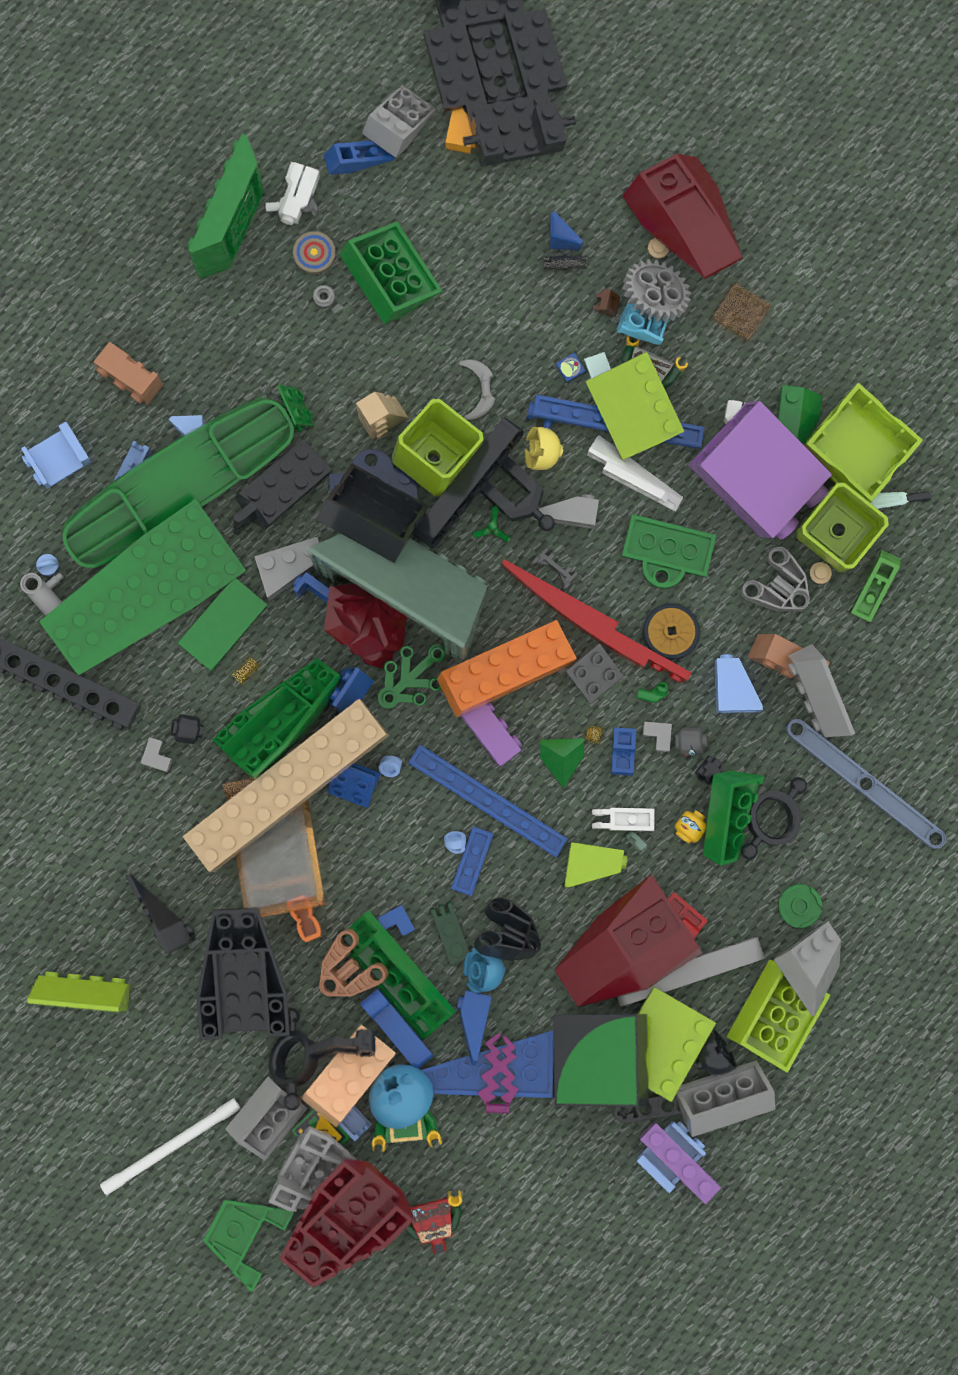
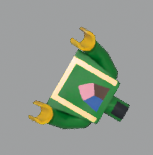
[372,1110,442,1152]

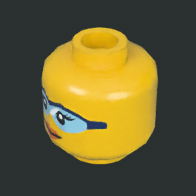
[675,810,707,844]

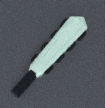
[871,489,931,512]

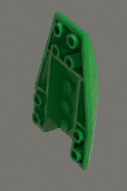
[212,658,341,780]

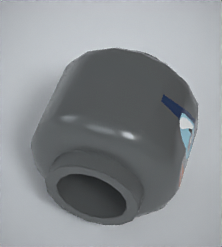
[675,727,708,755]

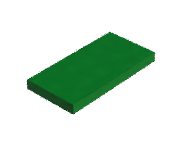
[178,578,268,672]

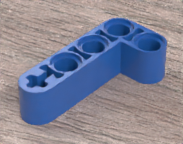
[360,989,433,1069]

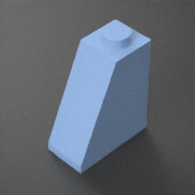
[715,654,763,713]

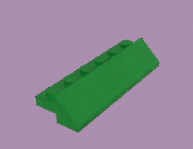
[343,910,456,1040]

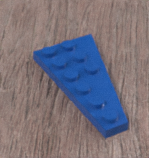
[421,1030,554,1098]

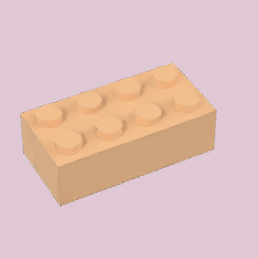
[301,1025,396,1127]

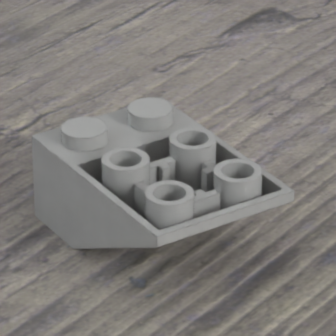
[362,85,436,158]

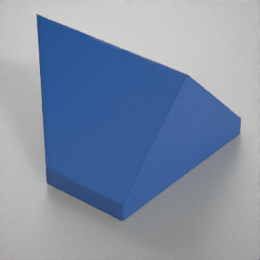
[549,211,583,250]

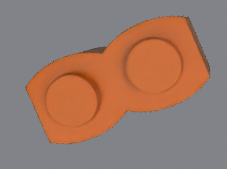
[288,895,322,943]

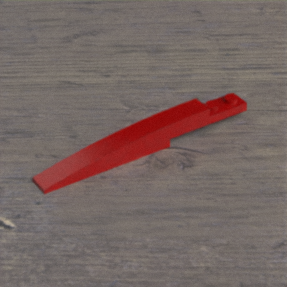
[502,559,692,683]

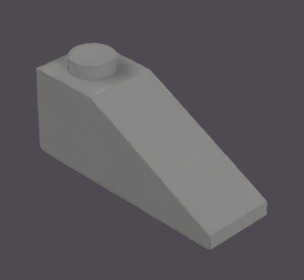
[530,494,599,529]

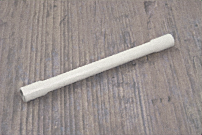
[100,1098,241,1195]

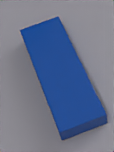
[451,826,493,896]

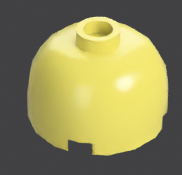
[525,427,563,470]

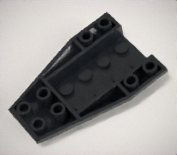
[196,907,290,1040]

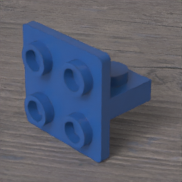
[328,763,381,808]

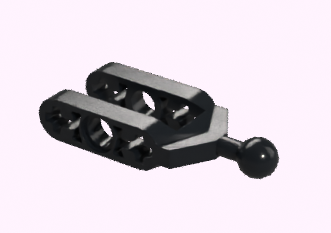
[480,456,555,532]

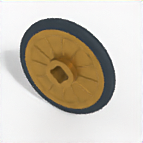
[643,603,700,660]

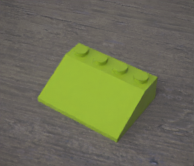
[585,352,684,460]
[726,959,830,1073]
[27,971,131,1012]
[638,987,716,1102]

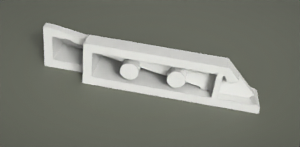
[587,435,683,512]

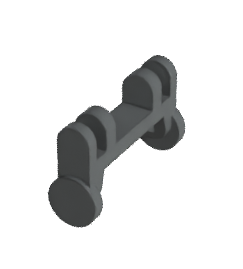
[530,547,579,592]

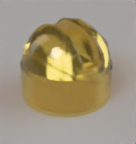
[586,726,603,744]

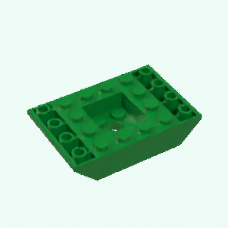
[187,134,265,279]

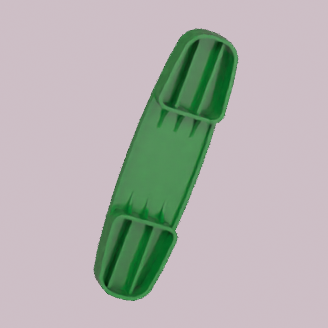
[62,397,294,568]

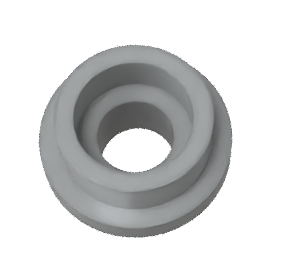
[313,285,335,307]

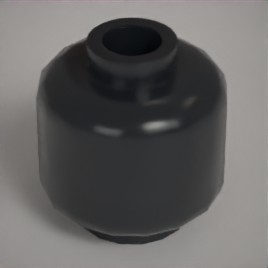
[171,714,204,744]

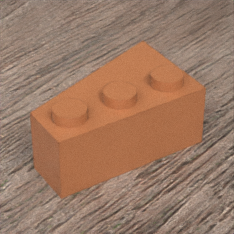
[94,342,163,405]
[748,634,830,680]

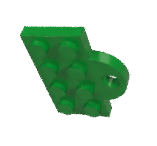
[622,514,717,589]

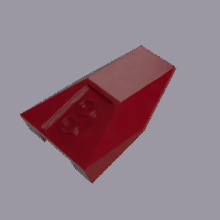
[554,874,702,1007]

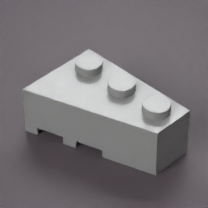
[254,537,319,602]

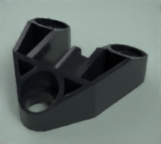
[474,897,541,961]

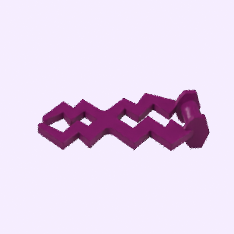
[478,1033,518,1115]

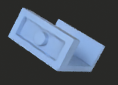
[21,422,91,489]

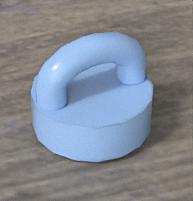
[36,554,59,576]
[379,756,402,777]
[444,831,466,854]

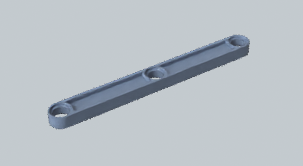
[786,719,946,849]

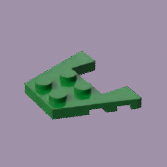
[203,1199,294,1292]

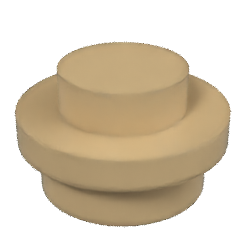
[648,238,669,259]
[809,562,832,584]

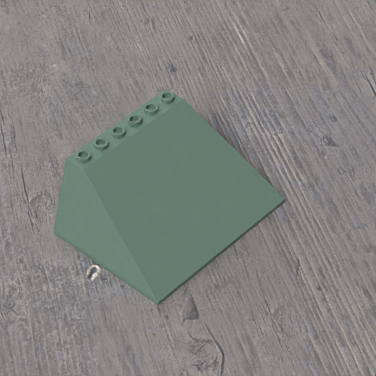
[308,534,487,664]

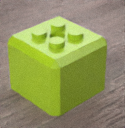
[392,399,483,497]
[796,483,889,572]

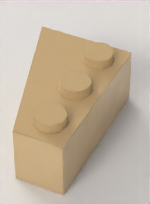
[356,392,408,440]

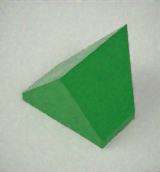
[540,738,584,789]

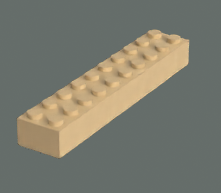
[183,699,389,872]

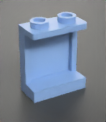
[635,1121,706,1193]

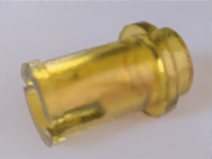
[232,657,260,685]

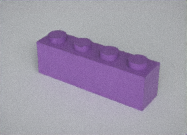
[461,703,522,768]
[638,1121,721,1204]

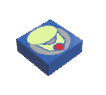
[556,353,585,383]

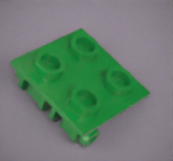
[277,385,314,432]

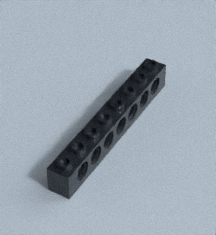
[0,638,141,731]

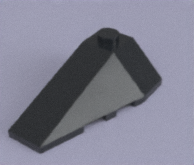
[126,874,195,954]

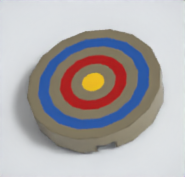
[293,231,336,274]

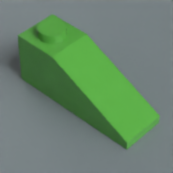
[851,550,901,622]

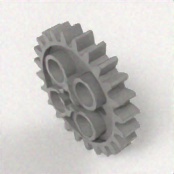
[622,259,691,322]

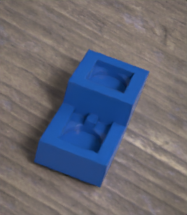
[611,727,636,776]

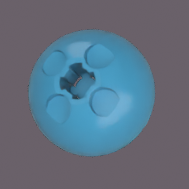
[369,1064,433,1129]

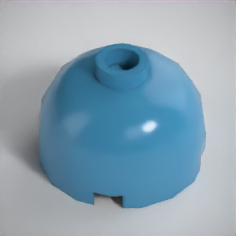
[464,948,505,993]

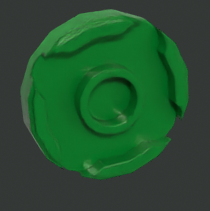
[778,884,822,928]

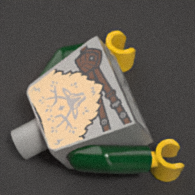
[621,336,688,389]

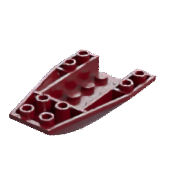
[622,154,742,279]

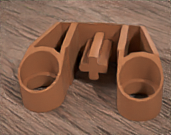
[319,929,388,996]

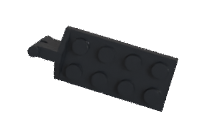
[233,439,332,535]

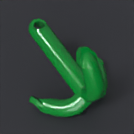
[472,506,510,543]

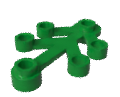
[377,643,445,709]

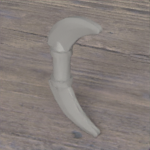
[459,360,495,420]

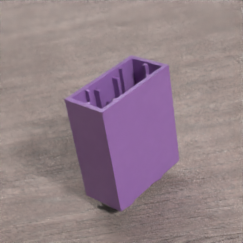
[688,401,832,540]

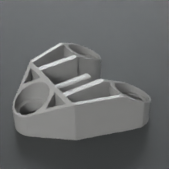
[741,547,810,612]

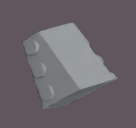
[774,921,841,1016]

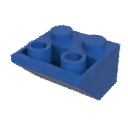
[327,666,374,713]

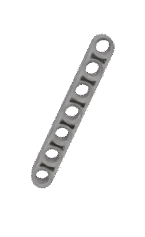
[617,937,765,1006]

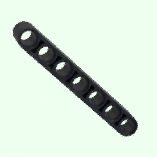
[414,418,524,549]

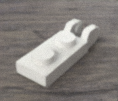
[592,808,654,832]

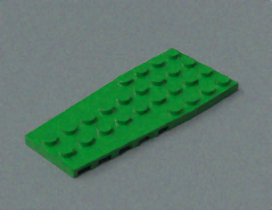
[40,499,246,675]

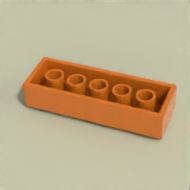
[437,620,577,718]

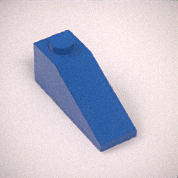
[324,141,395,175]
[457,991,492,1066]

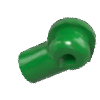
[636,682,668,703]

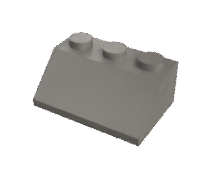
[225,1076,308,1161]

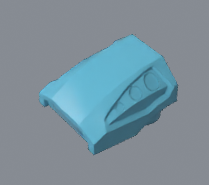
[617,303,669,345]

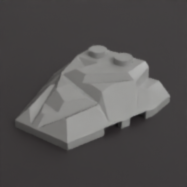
[269,1126,357,1212]

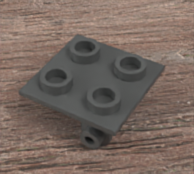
[566,643,623,704]

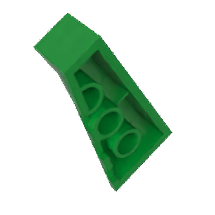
[703,771,765,866]

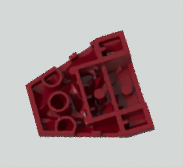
[324,583,407,669]

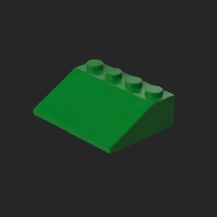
[339,221,442,325]

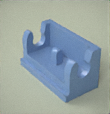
[114,441,152,481]
[339,1105,372,1141]

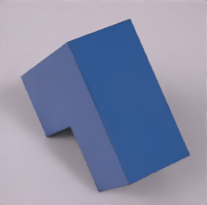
[378,905,415,936]

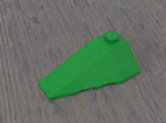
[776,385,822,445]

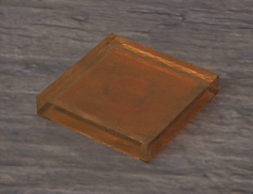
[712,282,771,341]

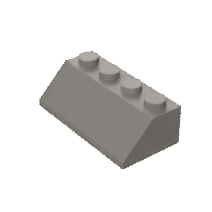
[788,644,855,737]
[676,1060,775,1137]

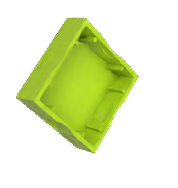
[804,383,923,503]

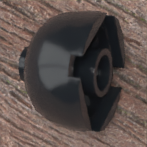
[695,1030,737,1076]

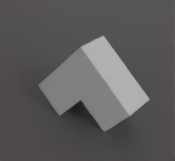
[642,722,672,752]
[141,737,172,773]

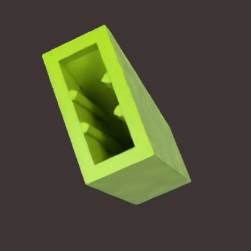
[564,842,627,888]

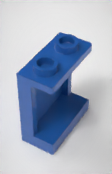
[293,572,329,603]

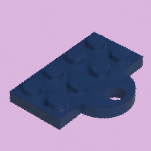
[329,449,418,500]

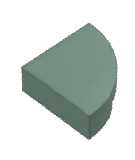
[625,831,647,852]

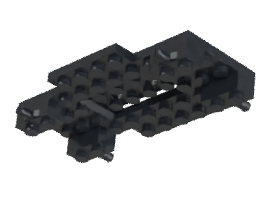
[423,0,576,167]

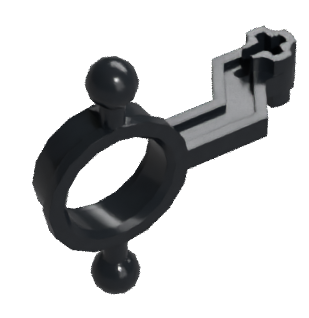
[695,755,807,860]
[268,1008,376,1110]

